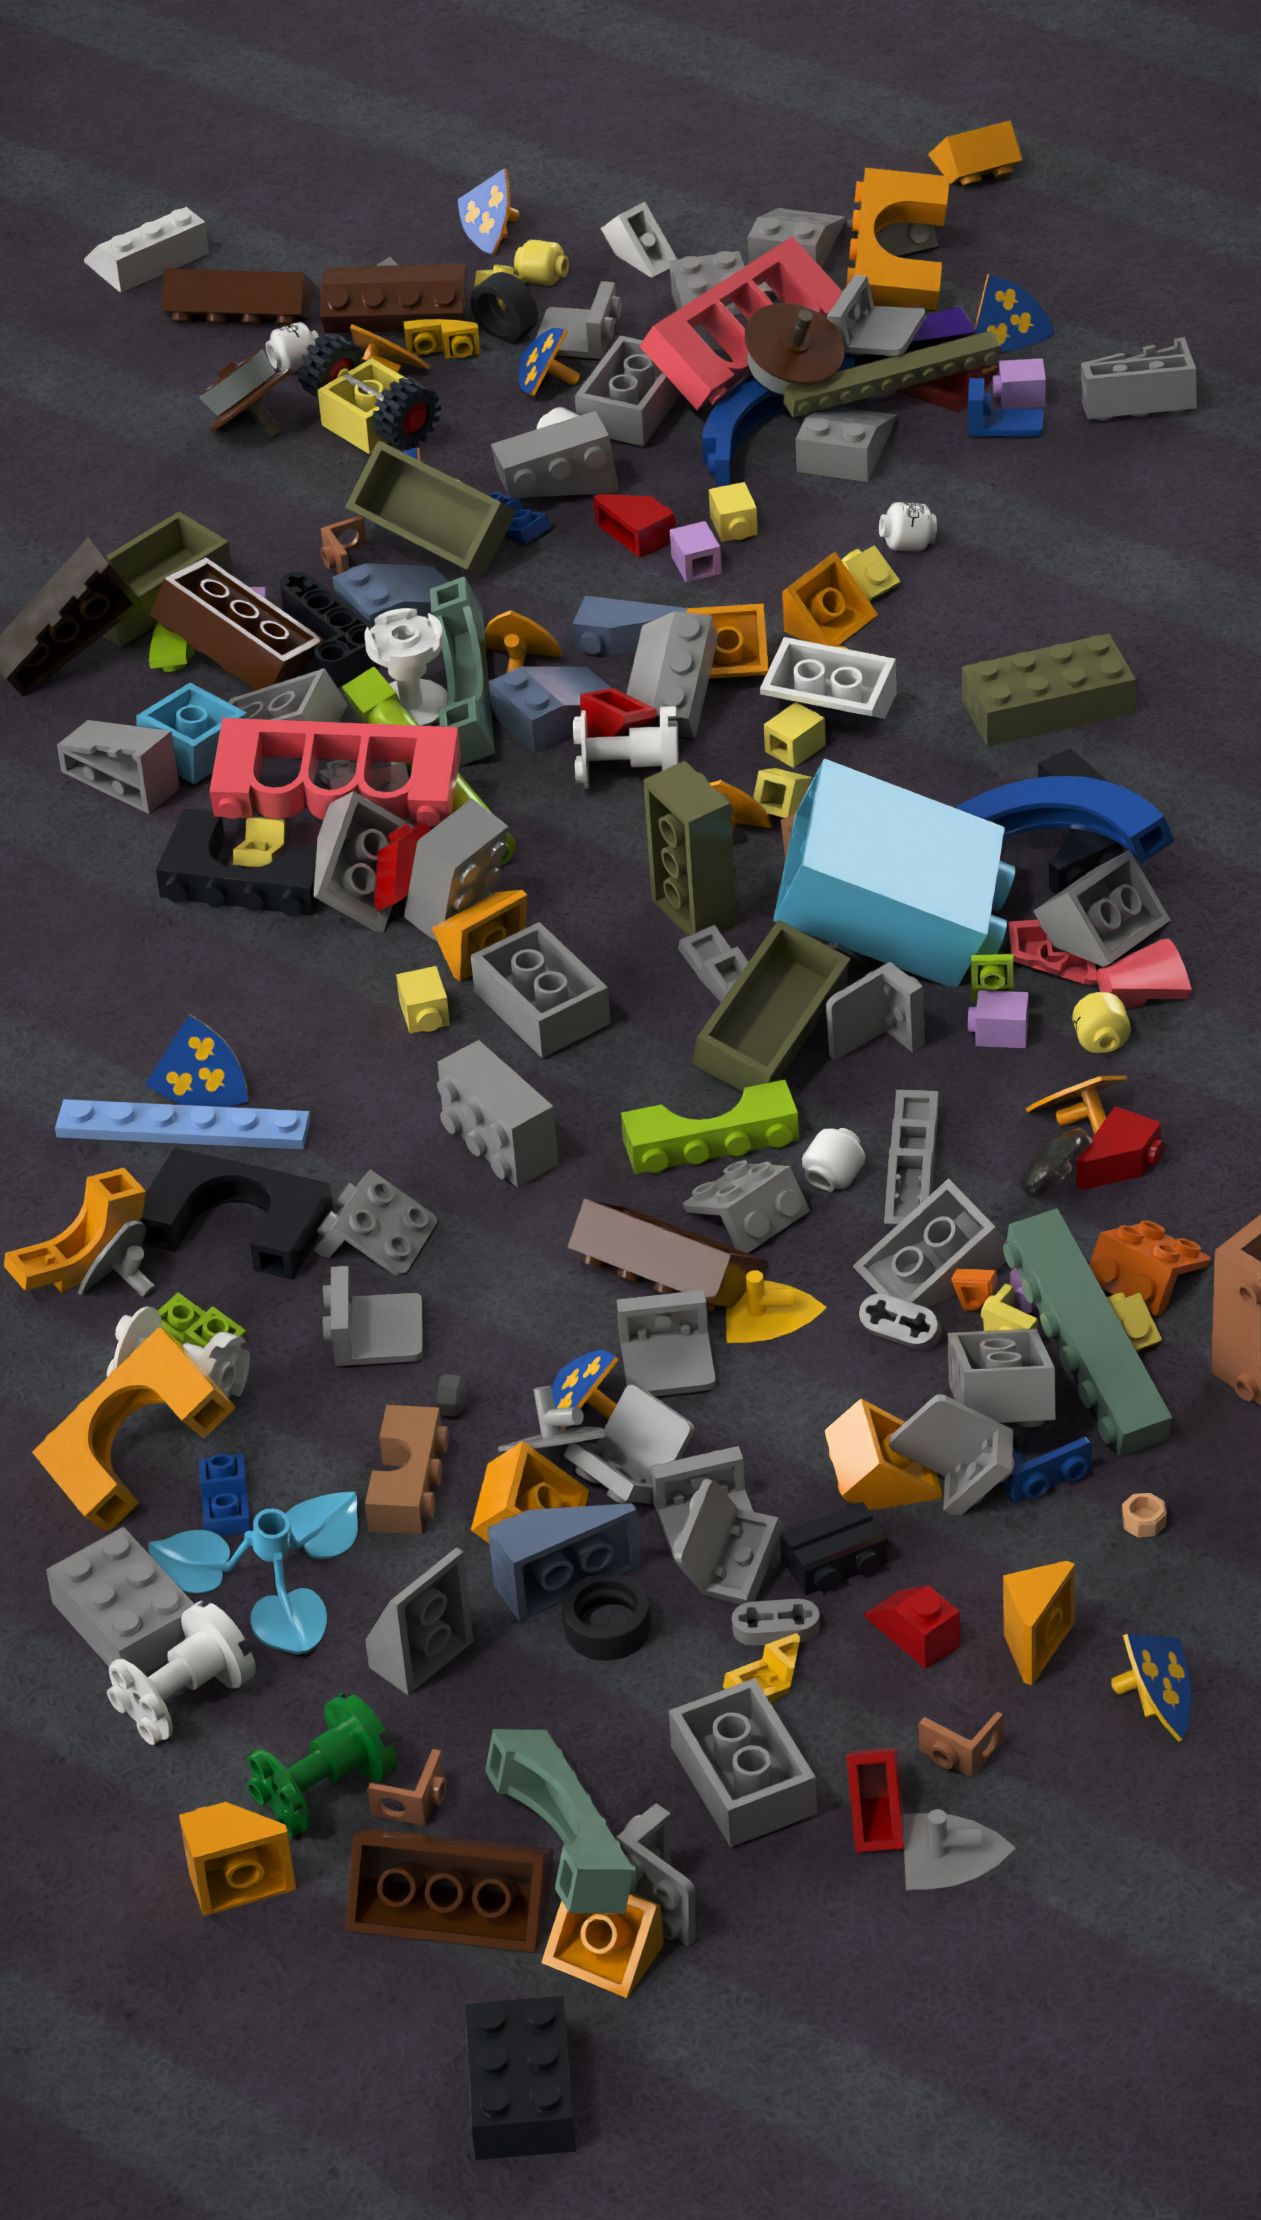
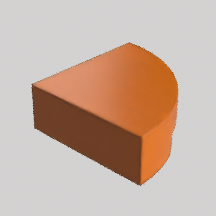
[951,1269,997,1311]

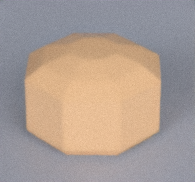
[1122,1493,1166,1538]

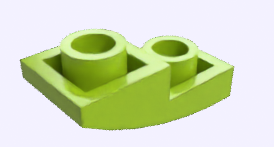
[149,621,195,672]
[971,954,1013,1003]
[157,1292,246,1348]

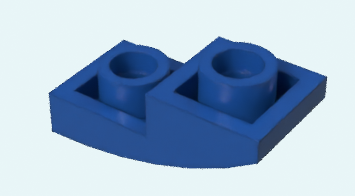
[488,492,552,544]
[199,1454,251,1536]

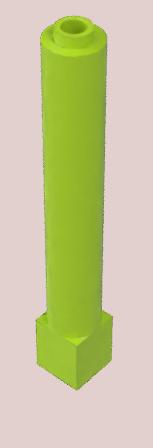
[342,667,516,865]

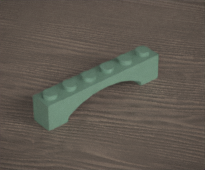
[430,576,495,766]
[485,1729,637,1913]

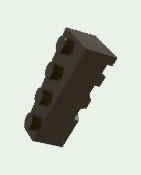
[0,537,144,696]

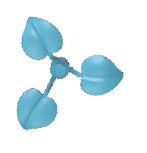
[148,1492,358,1655]

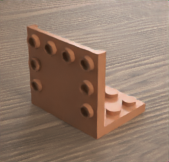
[1211,1214,1261,1405]

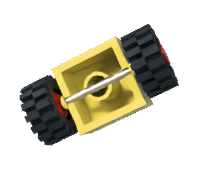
[298,333,441,454]

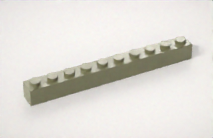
[784,330,1001,417]

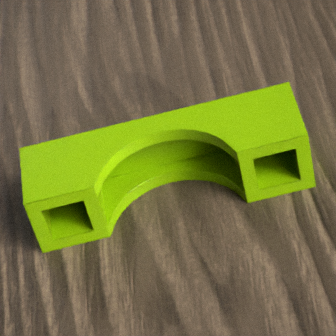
[621,1080,799,1174]

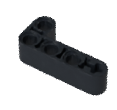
[280,571,381,688]

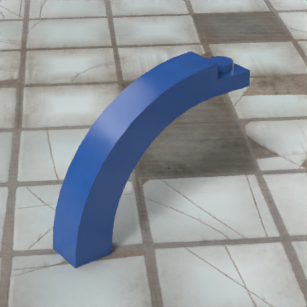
[702,353,855,487]
[955,776,1175,863]

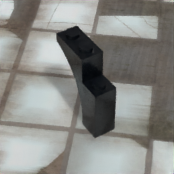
[1038,748,1124,895]

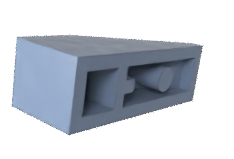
[573,595,687,655]

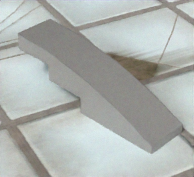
[678,925,749,1002]
[884,1090,939,1228]

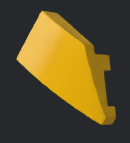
[723,1633,800,1703]

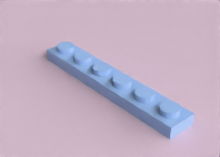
[55,1099,311,1149]

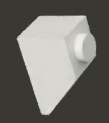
[601,202,677,278]

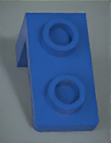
[968,378,1043,436]
[998,1437,1092,1503]

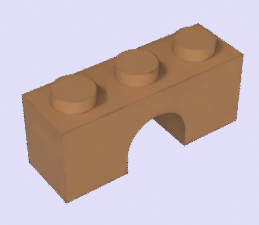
[365,1405,449,1535]

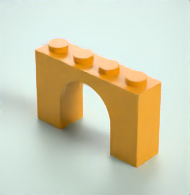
[846,168,950,310]
[32,1326,236,1532]

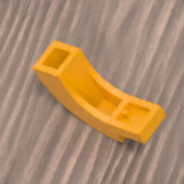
[4,1168,146,1293]

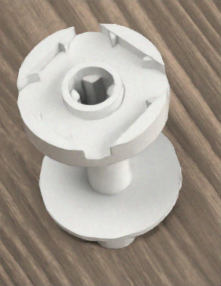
[365,608,448,726]
[573,706,679,789]
[106,1306,250,1398]
[107,1601,256,1745]

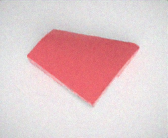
[1008,920,1098,986]
[1096,939,1192,1008]

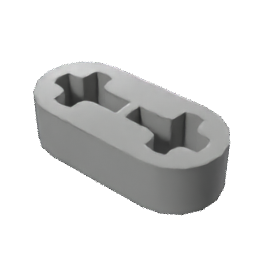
[859,1293,942,1350]
[732,1599,820,1646]

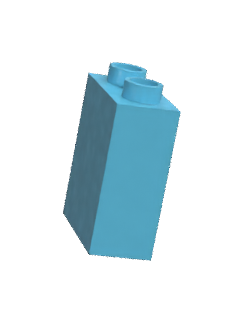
[773,759,1015,987]

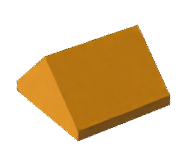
[782,552,878,647]
[687,603,769,679]
[432,890,527,982]
[1003,1561,1075,1686]
[541,1894,664,1998]

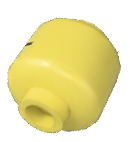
[514,240,569,286]
[1072,992,1131,1053]

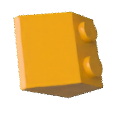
[928,120,1023,187]
[825,1399,943,1510]
[471,1441,590,1543]
[179,1802,296,1916]

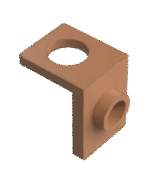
[321,515,367,574]
[918,1711,1004,1778]
[368,1749,447,1826]

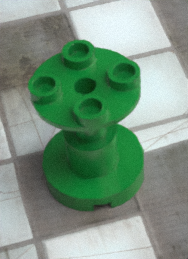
[246,1692,398,1838]

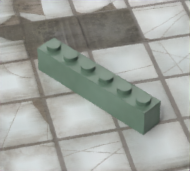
[1003,1208,1172,1456]

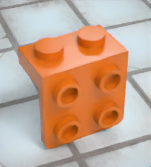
[1089,1221,1211,1316]

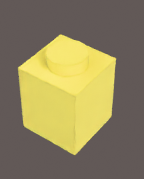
[709,482,758,542]
[764,702,826,768]
[753,768,812,818]
[396,966,450,1033]

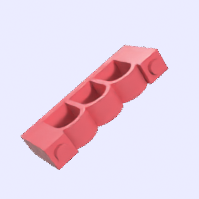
[639,236,842,410]
[209,718,461,827]

